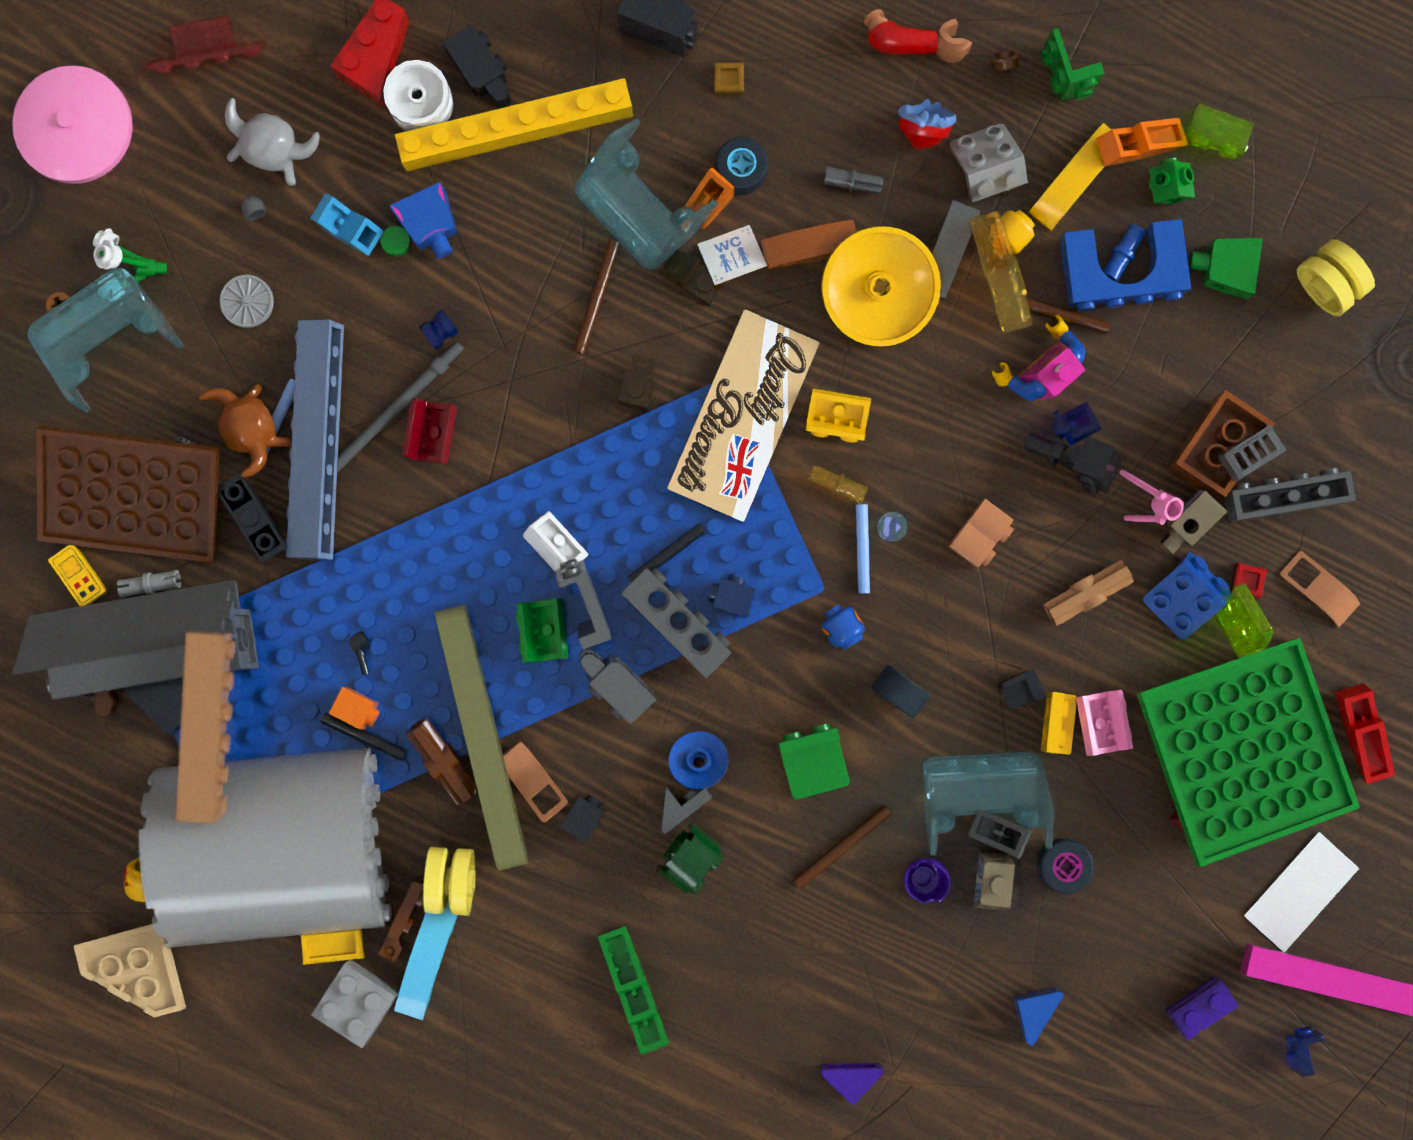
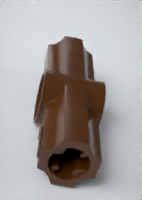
[405,717,478,805]

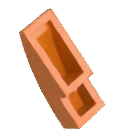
[1096,118,1188,166]

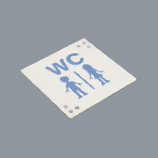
[698,225,767,285]

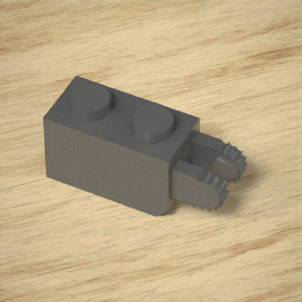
[578,648,657,724]

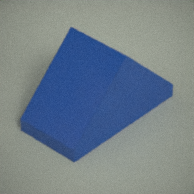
[1013,987,1064,1047]

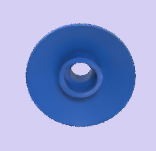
[669,731,729,789]

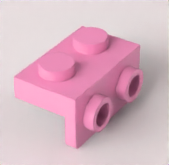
[1076,690,1133,756]

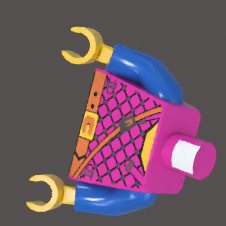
[992,315,1086,401]

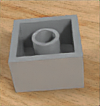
[311,960,399,1048]

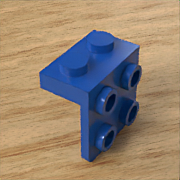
[1143,551,1232,639]

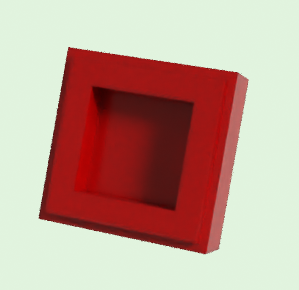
[1230,563,1267,599]

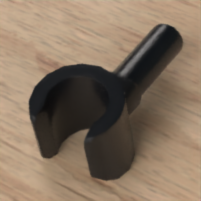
[349,631,370,675]

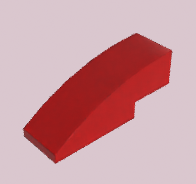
[1335,683,1395,784]

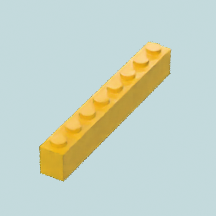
[395,78,633,172]

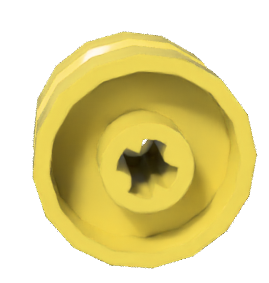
[1297,239,1375,316]
[423,847,476,916]

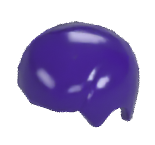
[903,857,951,904]

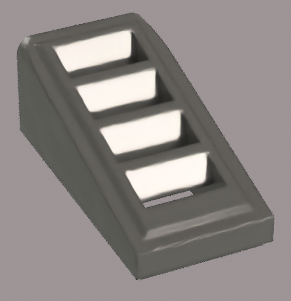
[1218,425,1286,482]

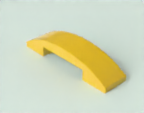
[1028,123,1111,231]

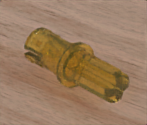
[809,466,868,504]

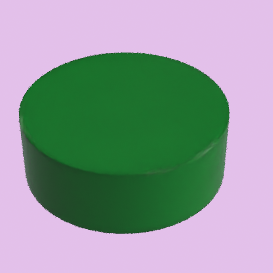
[381,226,411,257]

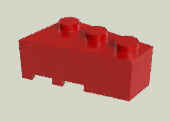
[331,0,409,108]

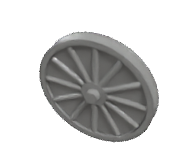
[220,275,274,328]

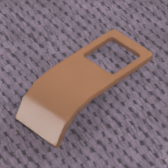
[1280,551,1360,628]
[503,740,568,822]

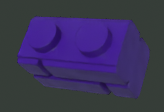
[1165,976,1238,1040]

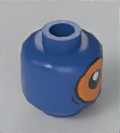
[821,605,865,650]

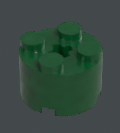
[656,823,723,895]

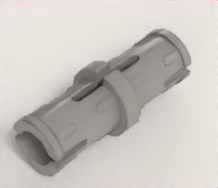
[117,570,181,598]

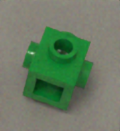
[1149,158,1195,205]

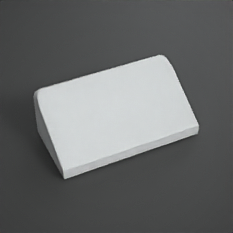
[523,511,589,572]

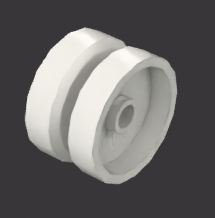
[383,60,454,131]

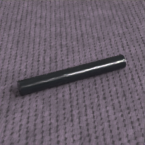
[627,523,706,581]
[321,712,407,761]

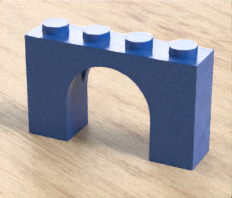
[1059,219,1191,312]

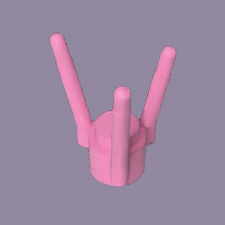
[1119,470,1184,525]

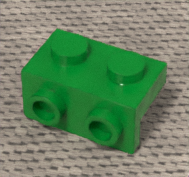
[516,599,569,663]

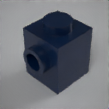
[709,575,756,618]

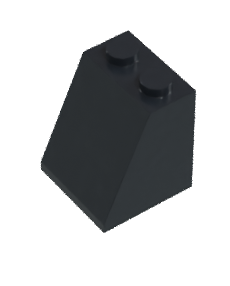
[617,0,698,57]

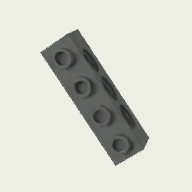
[621,567,732,679]

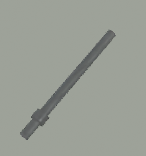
[337,341,464,472]

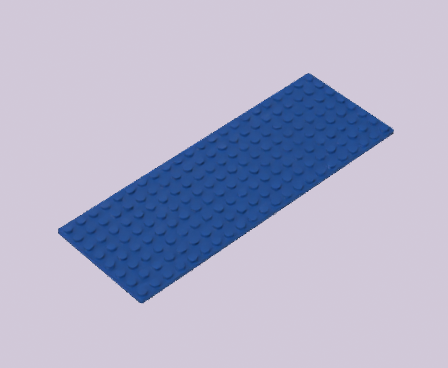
[174,384,824,793]

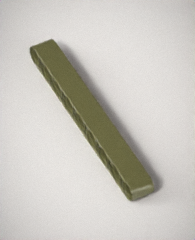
[435,604,528,871]

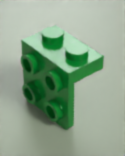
[1041,28,1105,102]
[778,723,850,799]

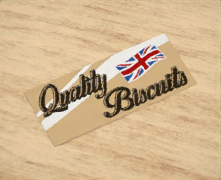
[667,309,819,522]

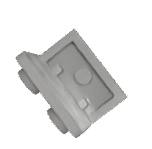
[950,124,1028,202]

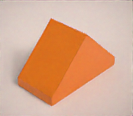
[682,168,734,229]

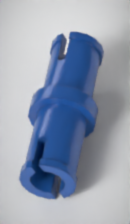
[1103,224,1146,283]

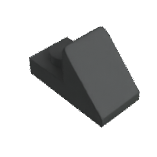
[661,787,713,834]

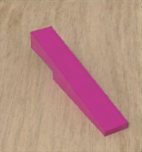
[1240,943,1413,1016]

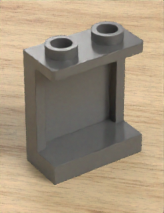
[556,559,612,650]

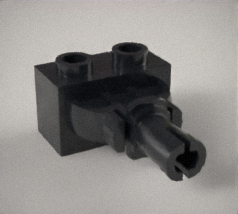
[1024,433,1121,494]

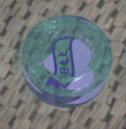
[877,512,907,542]

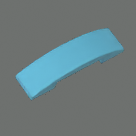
[394,901,458,1020]

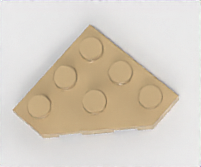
[74,924,186,1018]

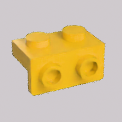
[806,389,871,442]

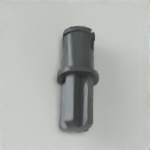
[824,166,883,194]

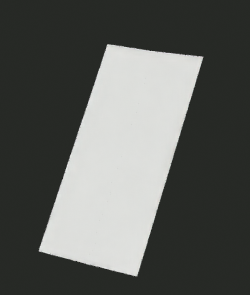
[1244,832,1359,953]

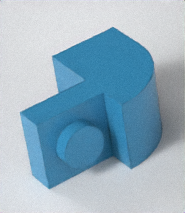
[310,193,384,256]

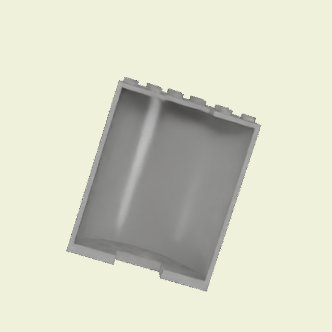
[139,747,392,947]

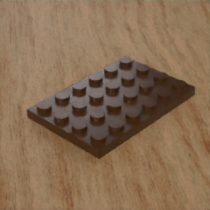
[36,425,219,563]

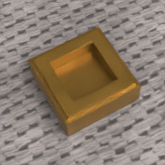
[715,63,744,95]

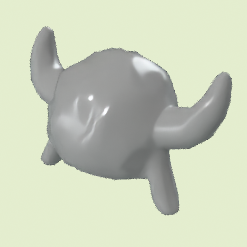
[225,98,320,186]

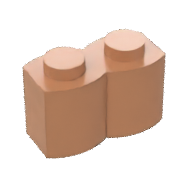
[948,498,1014,568]

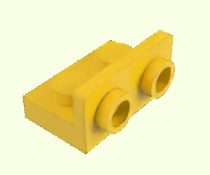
[1040,692,1077,755]

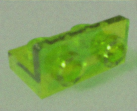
[1186,104,1254,159]
[1214,583,1274,658]

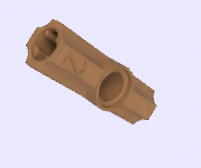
[1042,560,1134,626]

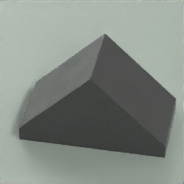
[968,808,1032,859]

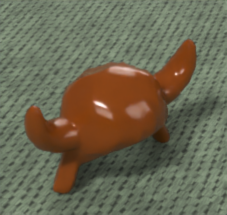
[198,384,292,478]

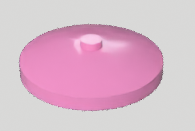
[12,66,133,184]

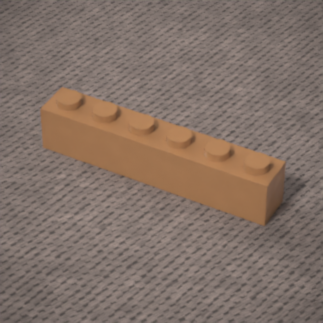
[176,631,235,824]

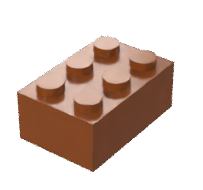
[1168,390,1275,501]

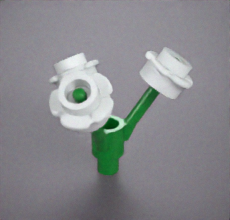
[93,228,167,305]

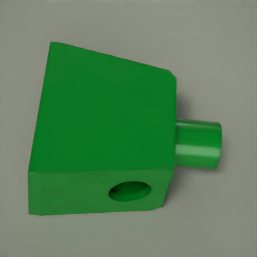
[1188,238,1263,300]

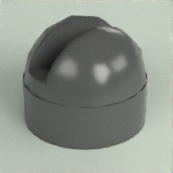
[241,196,267,221]

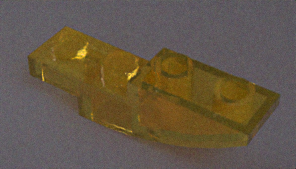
[969,211,1033,334]

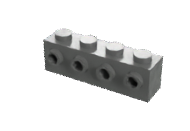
[1224,468,1356,523]

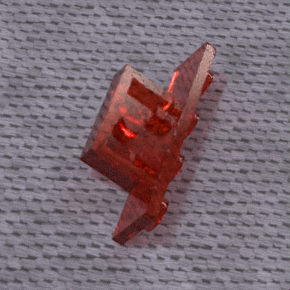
[146,15,266,73]

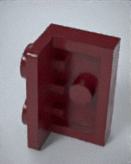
[402,398,457,465]

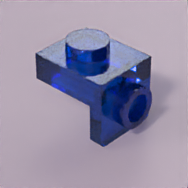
[1052,401,1102,446]
[1286,1027,1324,1077]

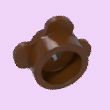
[989,49,1021,72]

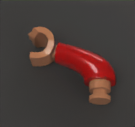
[864,9,972,63]

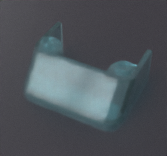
[575,118,718,270]
[28,268,183,413]
[922,752,1055,855]

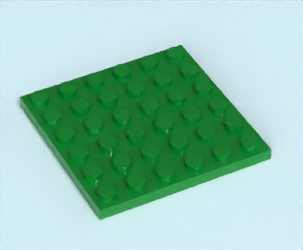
[1136,637,1360,867]

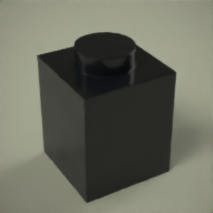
[560,794,606,843]

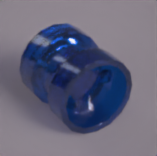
[418,309,459,350]

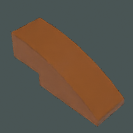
[761,219,856,269]

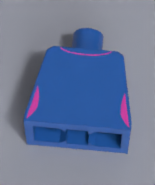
[390,182,457,259]

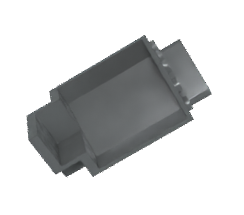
[12,579,259,699]

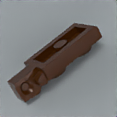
[378,877,424,962]

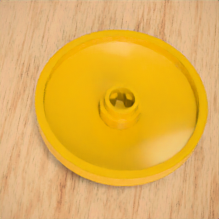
[821,226,941,346]

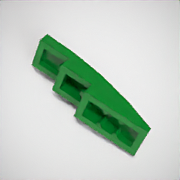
[598,926,670,1055]

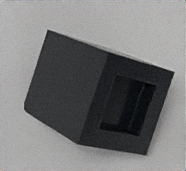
[997,669,1046,710]

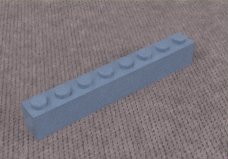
[285,320,344,560]

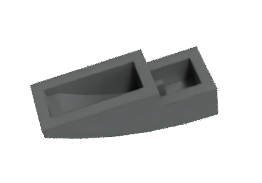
[931,200,980,300]

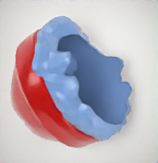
[898,99,957,150]

